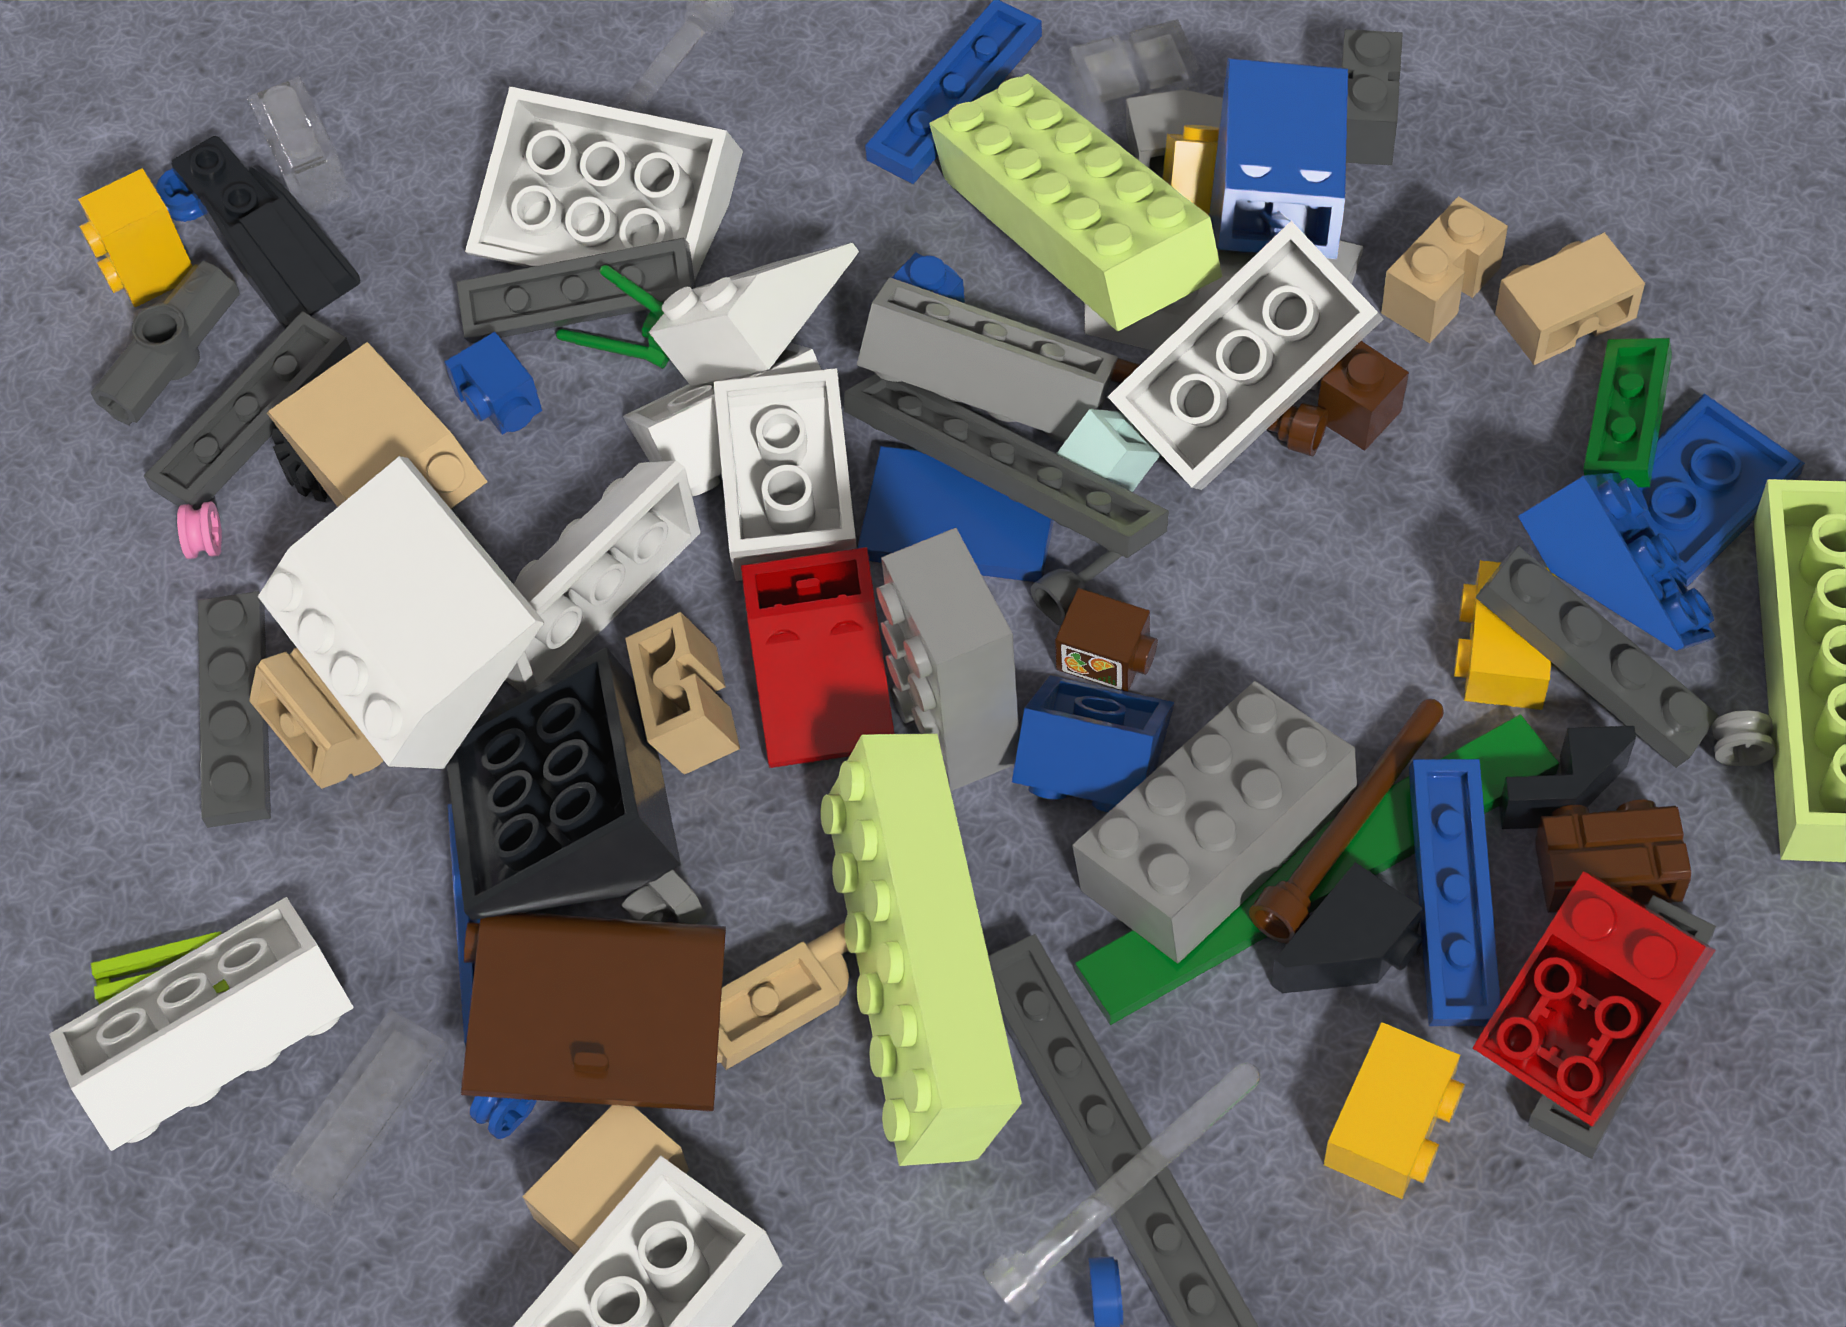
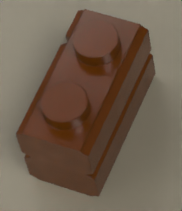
[1535,799,1691,913]

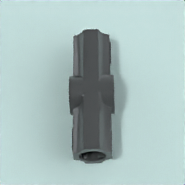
[91,260,240,426]

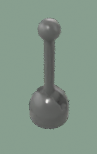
[1031,551,1122,625]

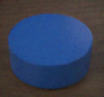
[1088,1256,1123,1327]

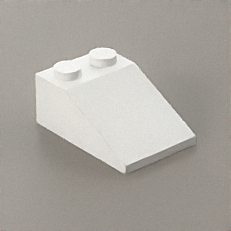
[649,243,859,386]
[714,368,857,581]

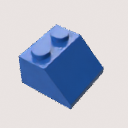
[1012,675,1174,812]

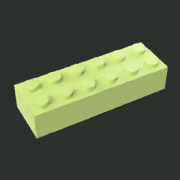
[929,74,1222,332]
[1754,479,1846,862]
[821,734,1022,1166]

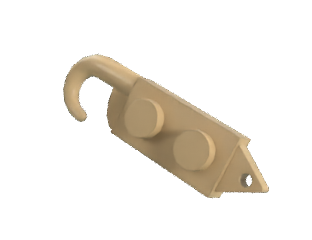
[717,922,849,1070]

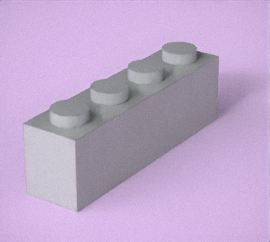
[857,277,1118,442]

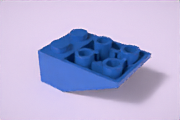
[1209,58,1348,259]
[1518,473,1716,651]

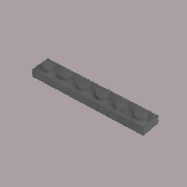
[844,374,1169,558]

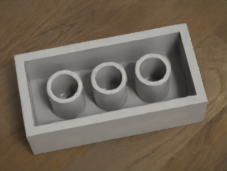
[876,528,1019,791]
[1072,681,1357,964]

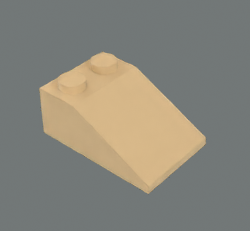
[267,342,488,509]

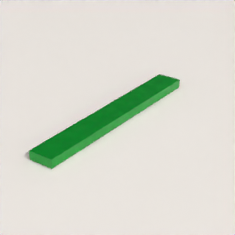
[1075,714,1559,1025]

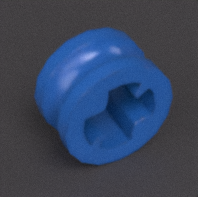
[156,168,203,222]
[470,1096,537,1139]

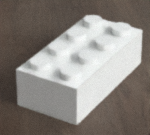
[1108,221,1384,490]

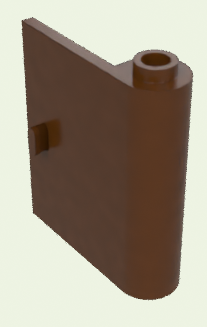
[461,912,726,1111]

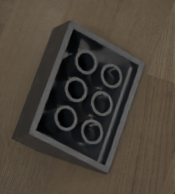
[447,647,681,920]

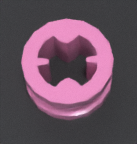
[177,501,222,559]

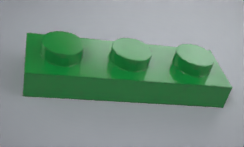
[1583,338,1672,487]

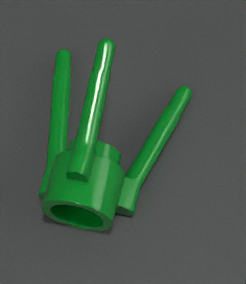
[556,265,669,369]

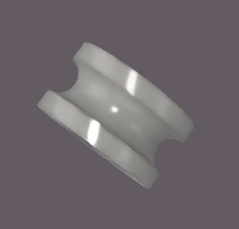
[1712,710,1776,766]

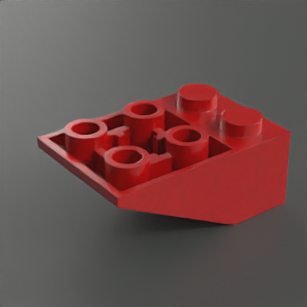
[741,547,895,768]
[1472,871,1716,1127]

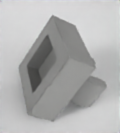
[622,870,706,924]

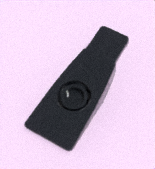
[171,136,361,329]

